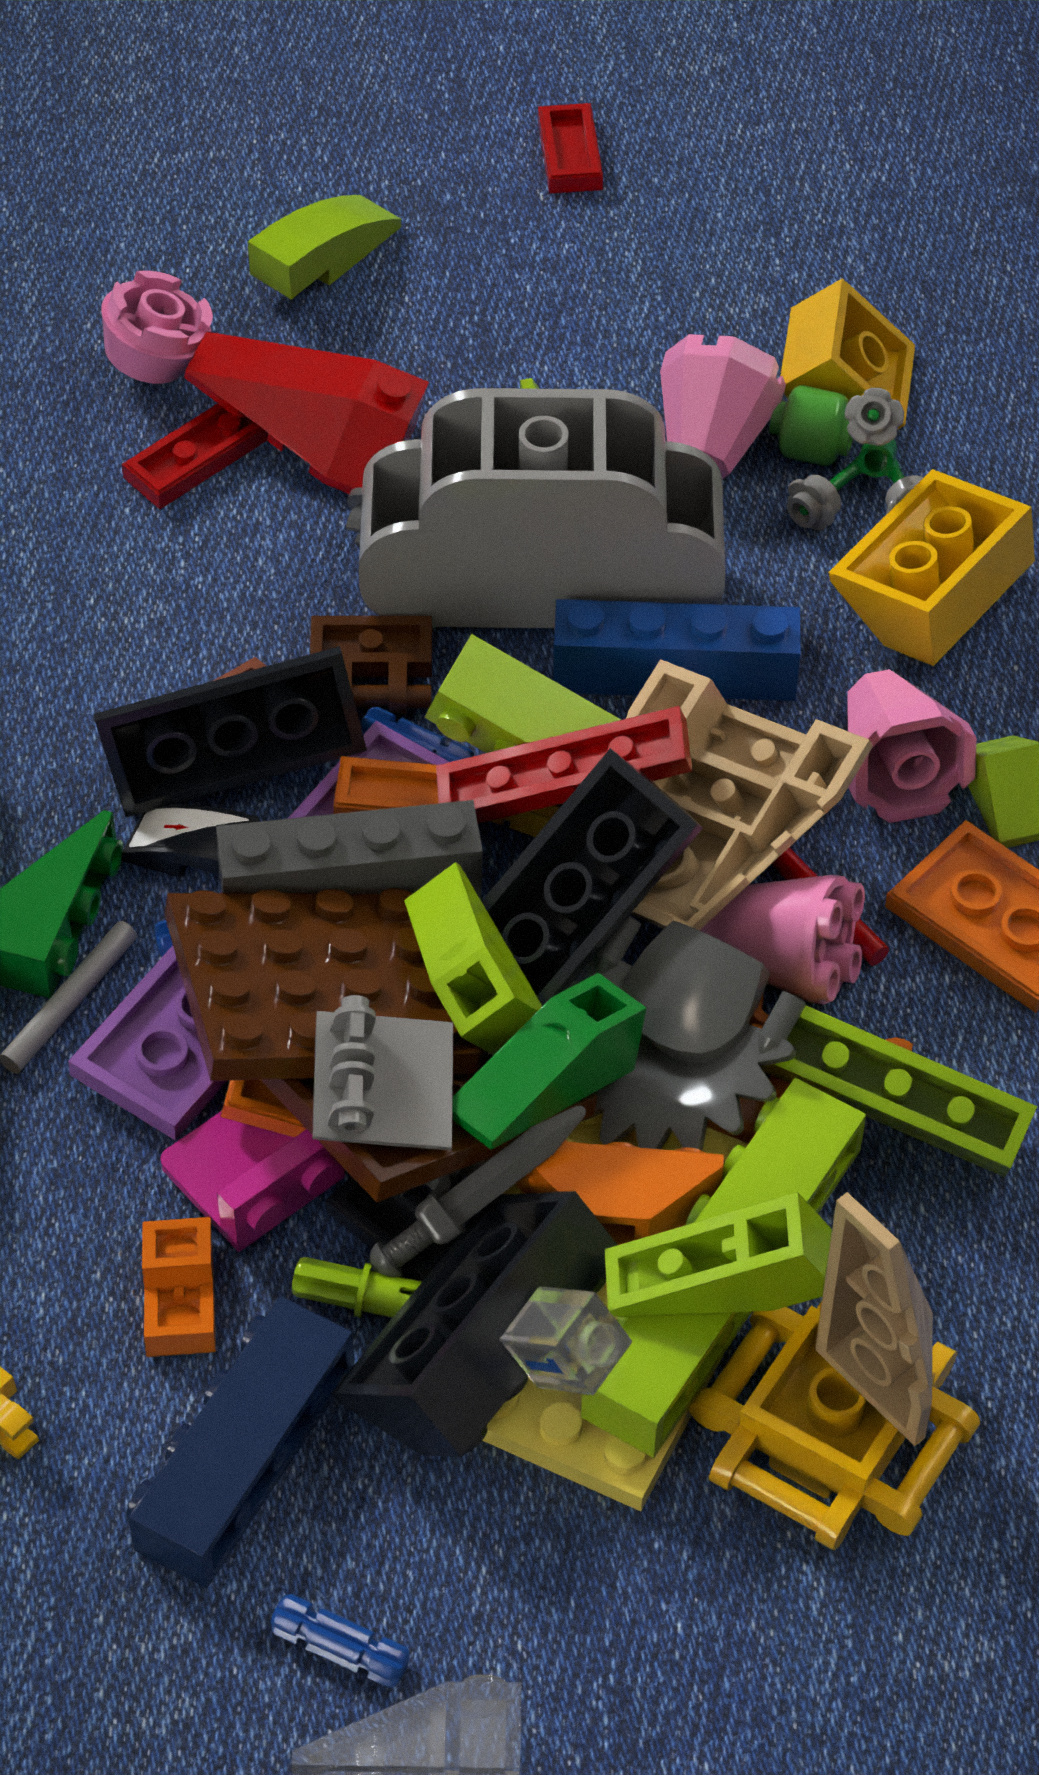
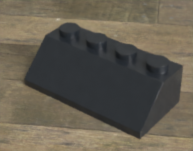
[93,646,367,817]
[481,748,703,1006]
[331,1191,618,1457]

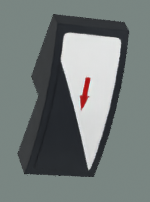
[122,804,260,878]

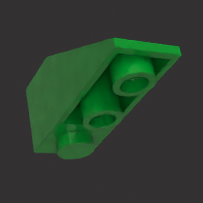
[0,810,123,998]
[452,973,647,1150]

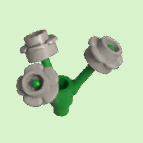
[787,388,923,531]

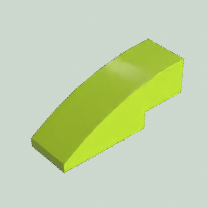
[247,195,402,300]

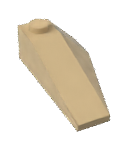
[815,1192,933,1446]

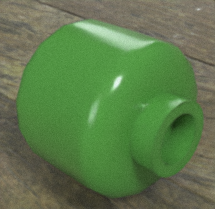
[769,385,853,466]

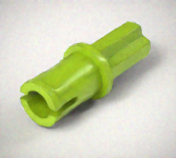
[292,1257,422,1318]

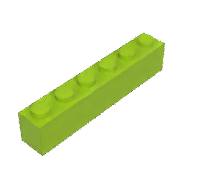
[577,1078,866,1458]

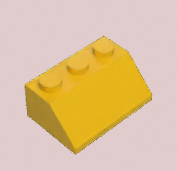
[829,469,1035,666]

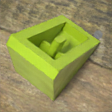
[968,735,1039,848]

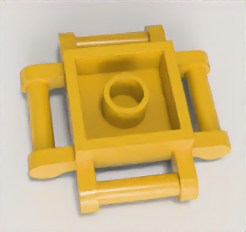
[689,1301,980,1551]

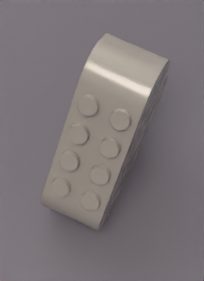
[359,388,726,628]

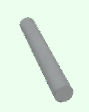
[0,921,138,1074]

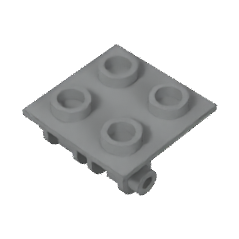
[312,995,453,1150]

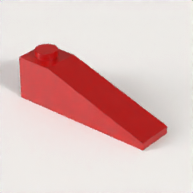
[184,331,429,494]

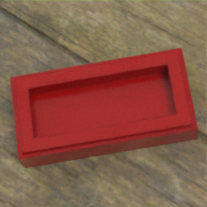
[538,103,603,194]

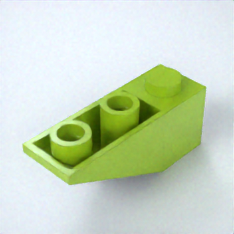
[404,862,542,1055]

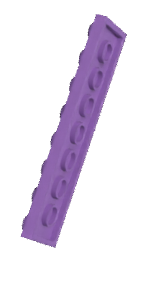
[68,721,449,1140]

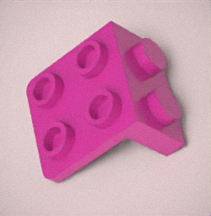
[160,1111,345,1252]

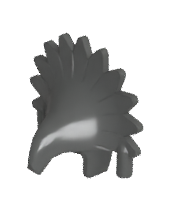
[567,916,806,1150]

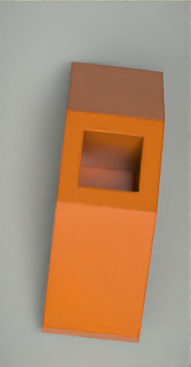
[516,1140,724,1245]

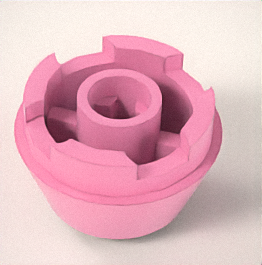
[101,271,213,384]

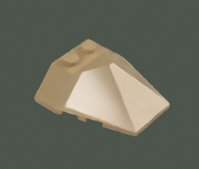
[626,659,873,930]

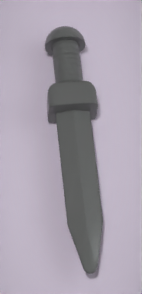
[370,1106,586,1277]

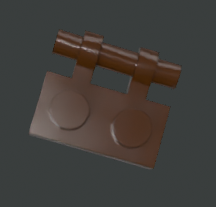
[310,616,432,715]

